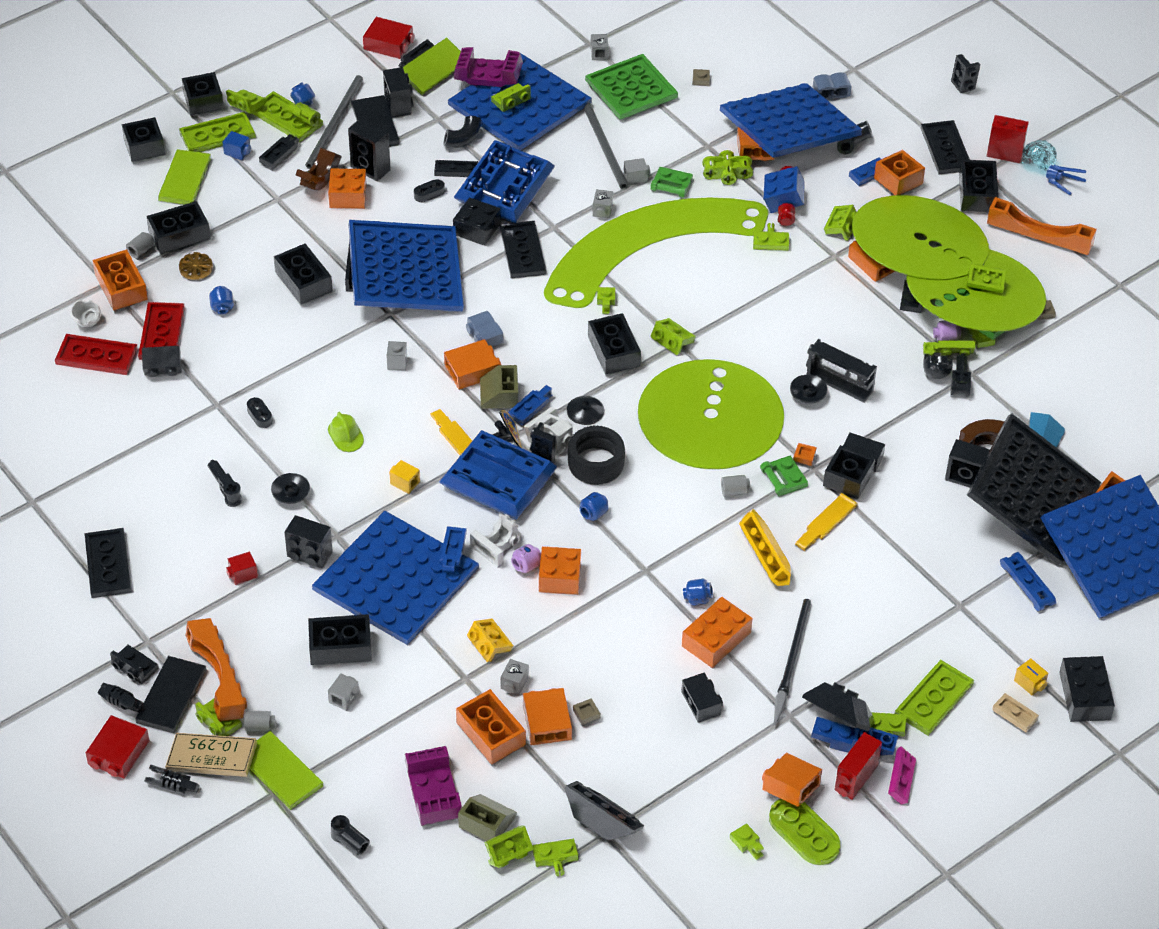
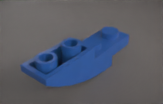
[811,717,898,756]

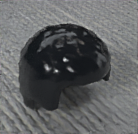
[923,354,953,379]

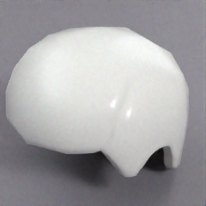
[70,300,101,327]

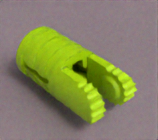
[288,102,321,126]

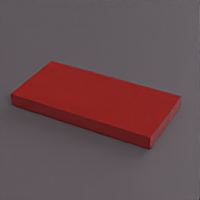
[138,302,185,360]
[55,334,138,375]

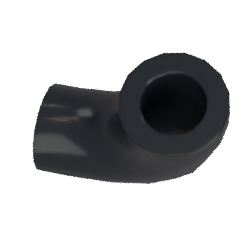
[443,116,482,147]
[837,121,873,155]

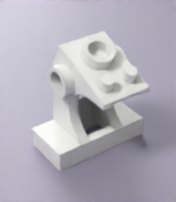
[524,407,573,455]
[470,513,521,568]

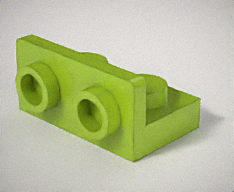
[491,83,531,112]
[226,89,266,114]
[824,205,857,240]
[967,264,1007,293]
[651,318,696,355]
[195,698,242,736]
[484,825,534,868]

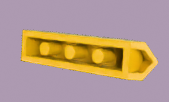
[739,509,791,586]

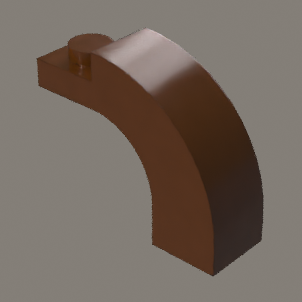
[295,148,342,191]
[959,419,1005,445]

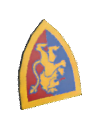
[492,410,522,448]

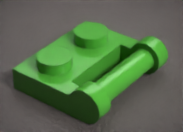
[650,167,693,198]
[760,455,808,496]

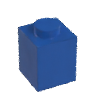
[222,131,251,160]

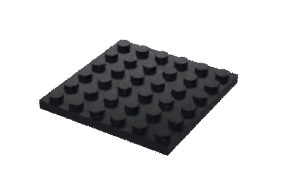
[967,413,1101,566]

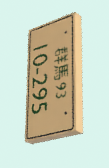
[165,733,257,777]

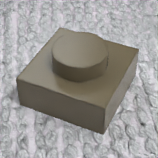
[692,69,710,86]
[1037,300,1056,320]
[573,698,601,725]

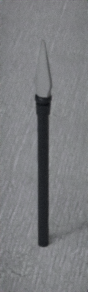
[773,599,811,726]

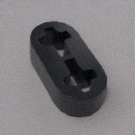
[414,179,445,202]
[246,397,273,428]

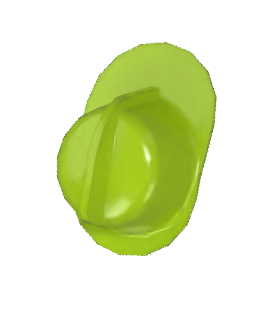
[328,411,364,452]

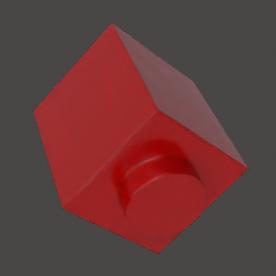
[226,551,258,585]

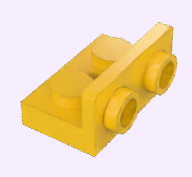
[467,618,514,662]

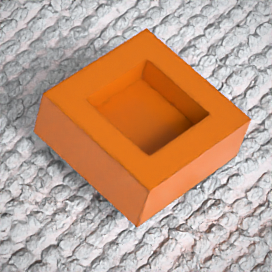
[793,443,817,466]

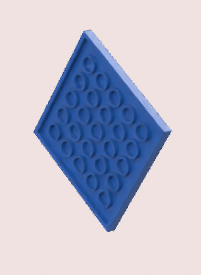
[448,53,592,151]
[720,83,862,158]
[348,219,464,311]
[1041,475,1159,619]
[312,510,479,645]

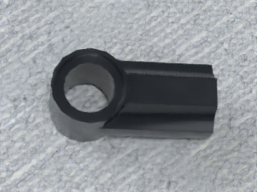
[331,815,370,855]

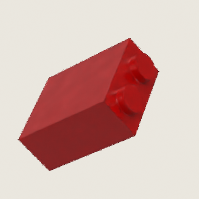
[363,16,415,59]
[986,115,1029,163]
[85,715,150,779]
[834,732,882,800]

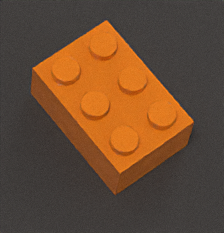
[92,249,148,311]
[682,597,753,668]
[456,689,526,765]

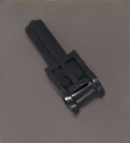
[950,353,971,397]
[207,459,242,507]

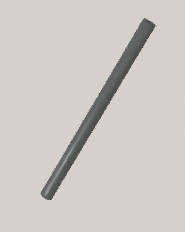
[305,75,363,169]
[583,103,628,189]

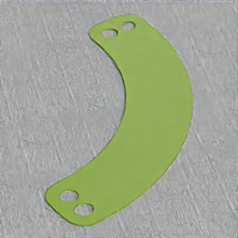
[544,197,768,308]

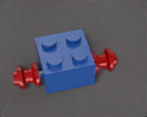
[763,166,805,226]

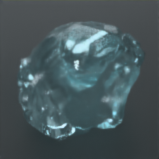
[1021,140,1057,171]

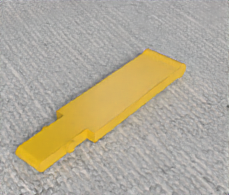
[430,409,472,455]
[795,493,858,551]

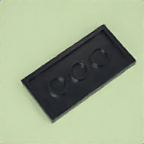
[351,95,400,146]
[920,120,970,175]
[500,220,546,279]
[84,528,132,598]
[135,655,207,733]

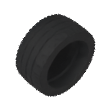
[568,425,625,485]

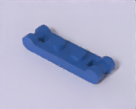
[1000,552,1056,611]

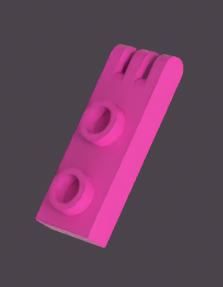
[888,746,916,805]

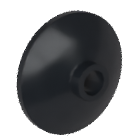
[790,374,827,404]
[567,396,604,425]
[271,473,310,504]

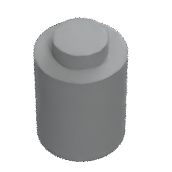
[126,232,154,259]
[721,475,750,496]
[244,710,275,732]

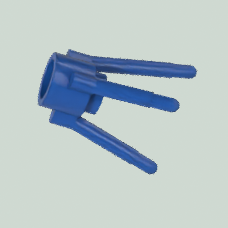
[1046,164,1087,195]

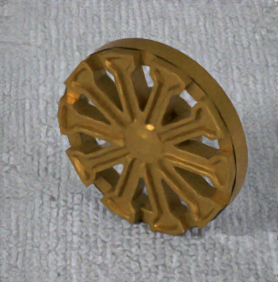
[179,252,213,280]

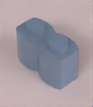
[812,72,852,100]
[466,311,504,347]

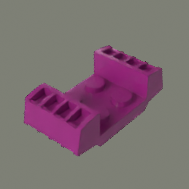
[454,47,523,87]
[405,746,462,826]

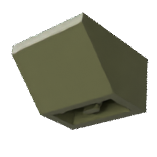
[480,365,518,409]
[458,794,517,841]

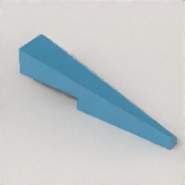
[1028,412,1065,447]

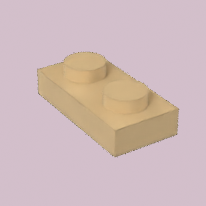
[992,693,1039,732]

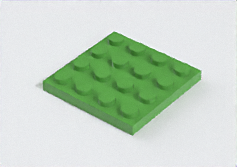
[585,54,678,120]

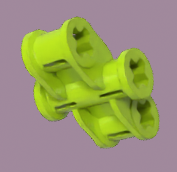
[702,150,753,185]

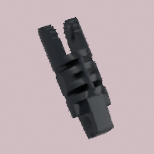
[98,683,144,713]
[144,764,200,794]

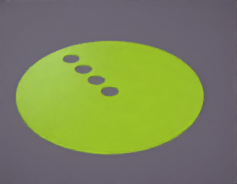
[852,195,989,280]
[906,246,1046,332]
[638,359,784,469]

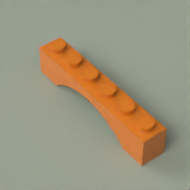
[987,197,1097,255]
[185,618,247,722]

